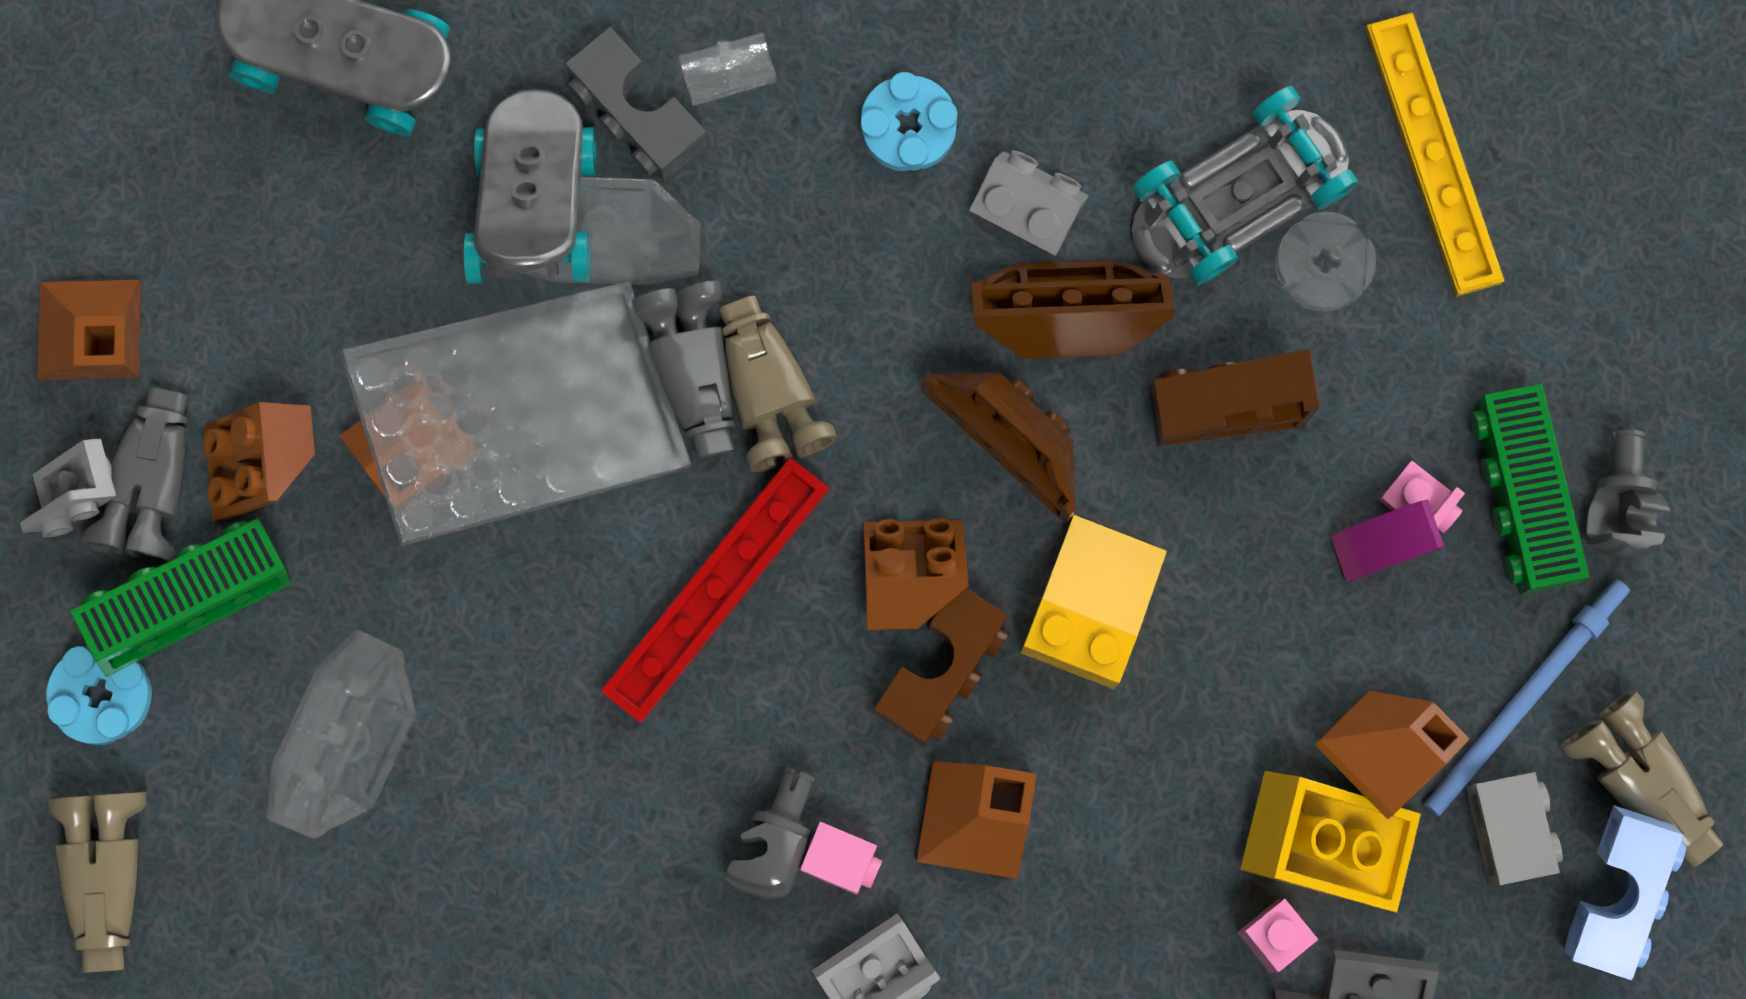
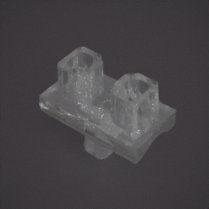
[679,33,777,106]

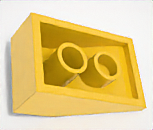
[1021,515,1167,689]
[1240,771,1421,913]

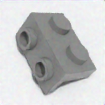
[969,150,1089,256]
[20,439,116,537]
[812,913,940,999]

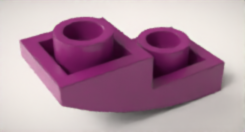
[1331,499,1444,582]

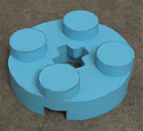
[861,72,957,171]
[46,645,152,745]

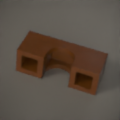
[874,588,1010,746]

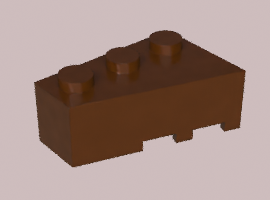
[1149,348,1320,447]

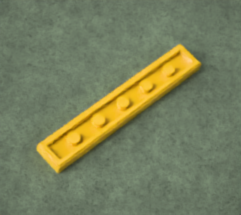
[1365,12,1504,297]

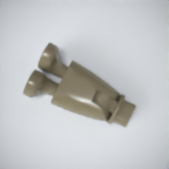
[719,296,838,472]
[1560,690,1723,868]
[48,792,147,973]

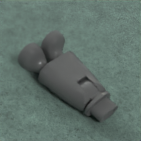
[632,280,735,459]
[79,387,189,565]

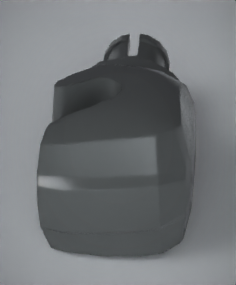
[1585,430,1670,558]
[724,768,815,900]

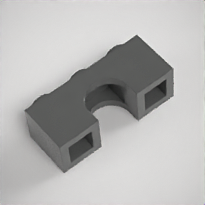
[566,27,708,182]

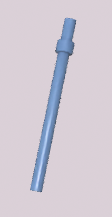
[1423,579,1630,817]

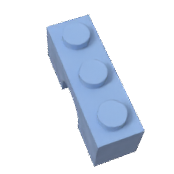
[1564,806,1686,980]

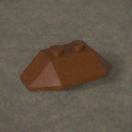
[971,260,1175,359]
[921,372,1076,524]

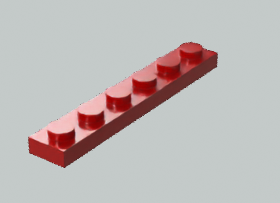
[601,457,829,725]

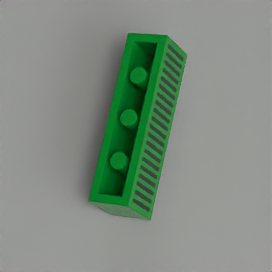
[1470,384,1590,595]
[70,518,292,677]

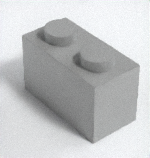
[1466,772,1563,887]

